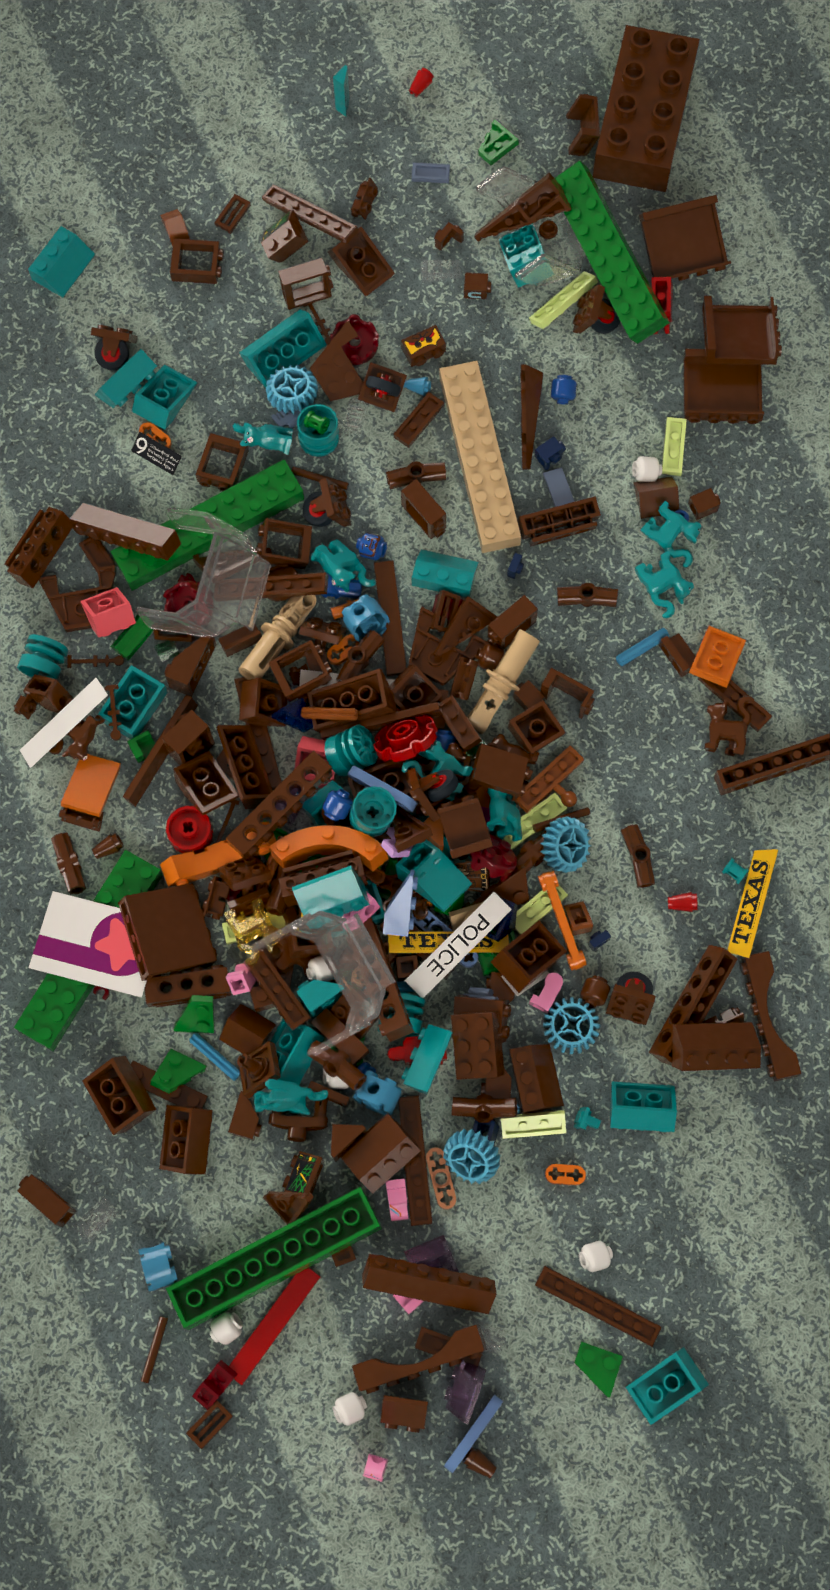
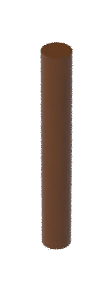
[291,466,349,490]
[533,807,590,832]
[141,1316,168,1384]

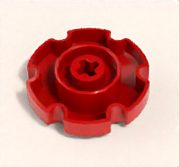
[373,715,438,762]

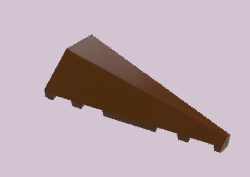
[474,172,571,241]
[520,364,544,470]

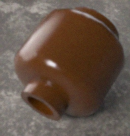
[475,643,505,671]
[580,975,611,1008]

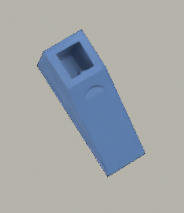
[383,870,418,937]

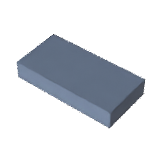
[412,163,450,183]
[543,467,575,507]

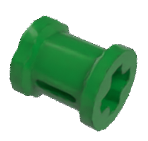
[304,410,330,434]

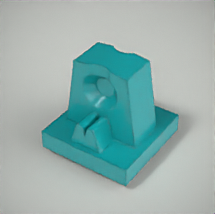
[574,1107,601,1130]

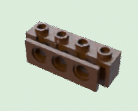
[517,496,601,547]
[4,507,73,588]
[279,850,368,907]
[144,965,232,1008]

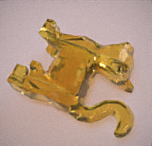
[224,898,283,965]

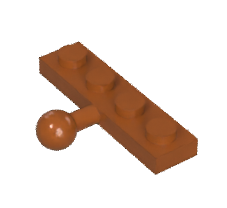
[514,746,584,814]

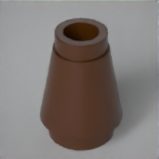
[92,833,124,859]
[462,1447,497,1478]

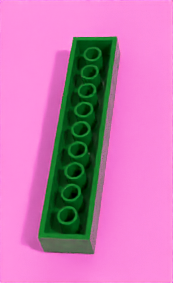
[555,161,670,344]
[110,460,304,591]
[14,850,163,1052]
[166,1187,382,1330]

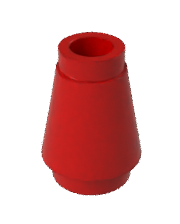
[408,68,434,97]
[668,892,698,912]

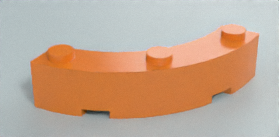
[160,821,276,887]
[269,825,389,872]

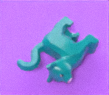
[233,422,293,455]
[640,501,702,568]
[311,539,376,592]
[635,551,694,618]
[402,740,473,801]
[487,788,522,842]
[254,1079,329,1115]

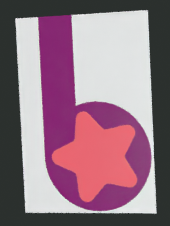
[29,891,147,997]

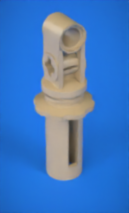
[238,595,317,680]
[467,629,540,734]

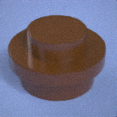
[539,220,558,239]

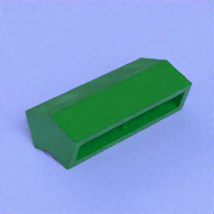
[110,609,155,661]

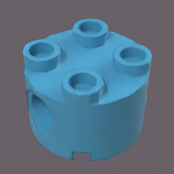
[342,594,390,643]
[353,1070,402,1116]
[138,1242,178,1292]

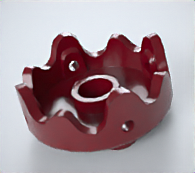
[330,314,379,365]
[163,580,213,631]
[469,834,517,882]

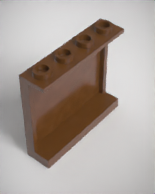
[639,195,731,281]
[702,296,782,365]
[683,349,764,424]
[118,883,217,981]

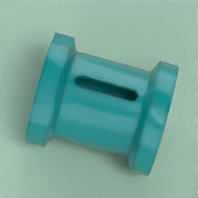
[722,858,749,885]

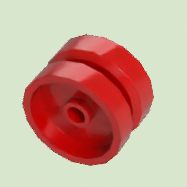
[166,806,214,855]

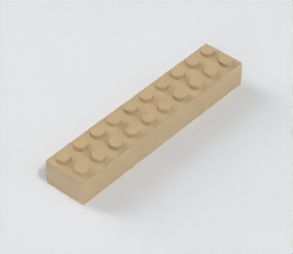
[439,361,521,553]

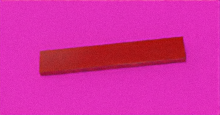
[229,1268,321,1385]

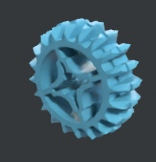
[266,364,318,415]
[540,817,591,873]
[543,997,600,1054]
[443,1129,501,1184]

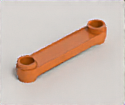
[538,871,587,971]

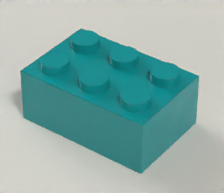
[98,665,168,739]

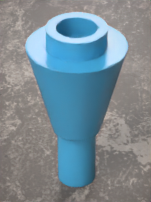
[403,377,431,396]

